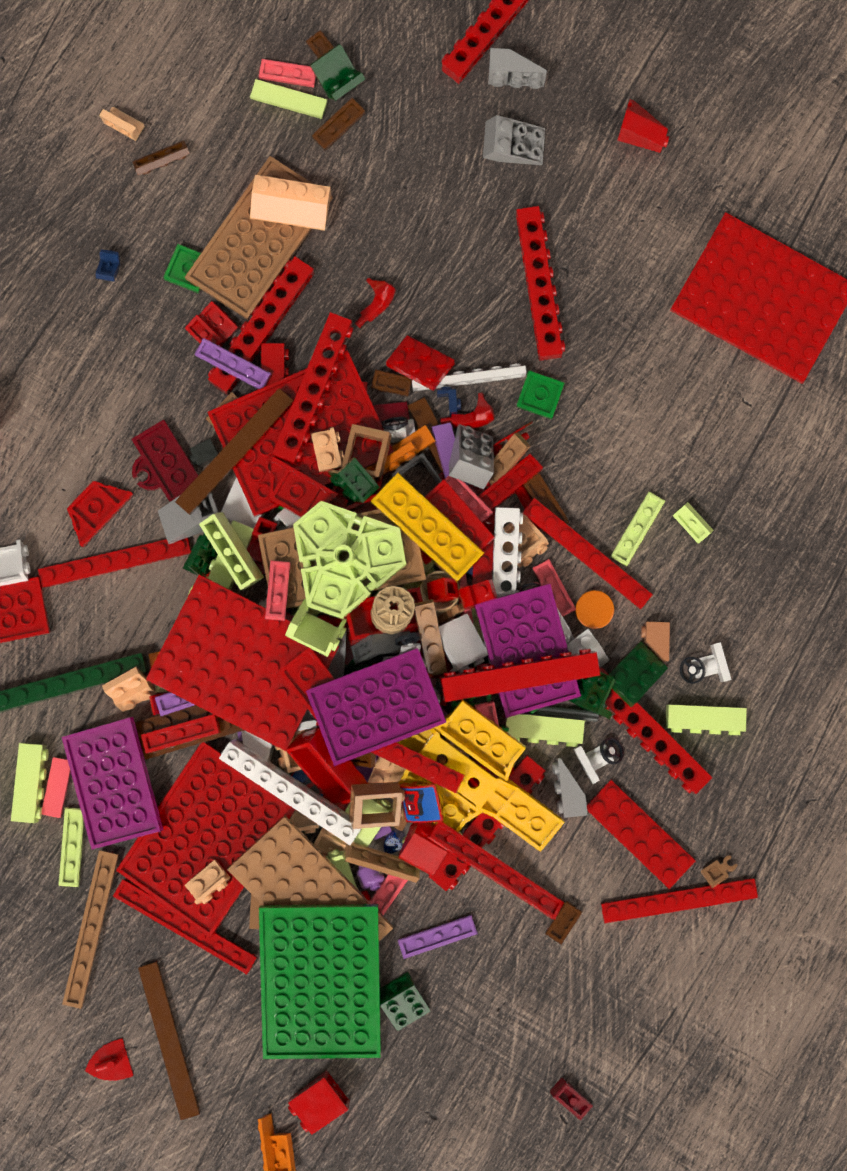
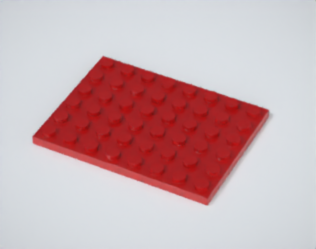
[670,212,847,384]
[207,350,394,517]
[146,574,340,751]
[116,742,296,938]

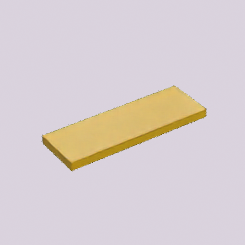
[371,473,484,582]

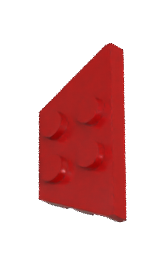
[269,456,338,518]
[67,481,134,548]

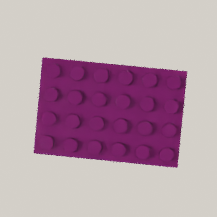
[475,583,581,718]
[306,648,447,766]
[62,717,163,850]

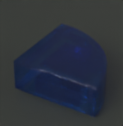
[383,830,402,854]

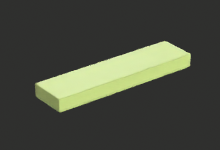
[250,79,327,119]
[610,492,665,567]
[59,807,84,887]

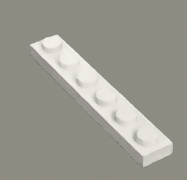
[412,364,526,392]

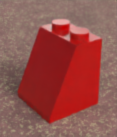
[288,1070,350,1135]

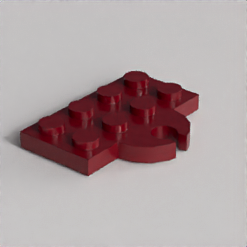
[131,419,198,502]

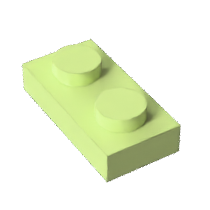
[673,502,714,544]

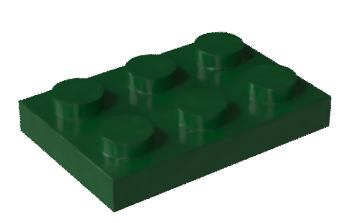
[609,641,668,707]

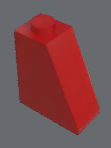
[617,99,670,153]

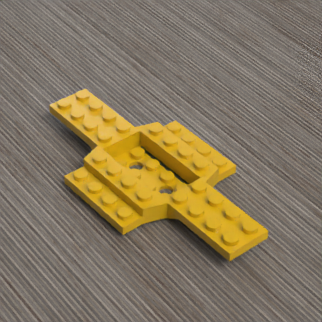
[397,699,565,852]

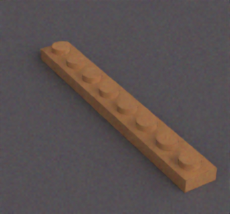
[62,850,119,1009]

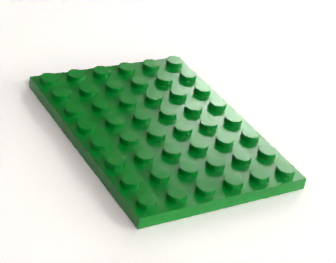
[259,904,381,1059]

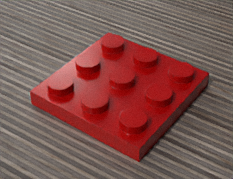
[0,577,50,644]

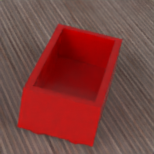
[344,587,423,645]
[286,727,369,806]

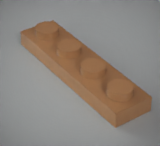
[414,599,447,677]
[345,842,420,883]

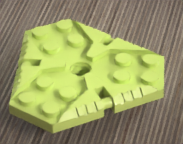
[293,501,407,619]

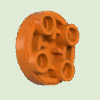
[575,590,614,629]

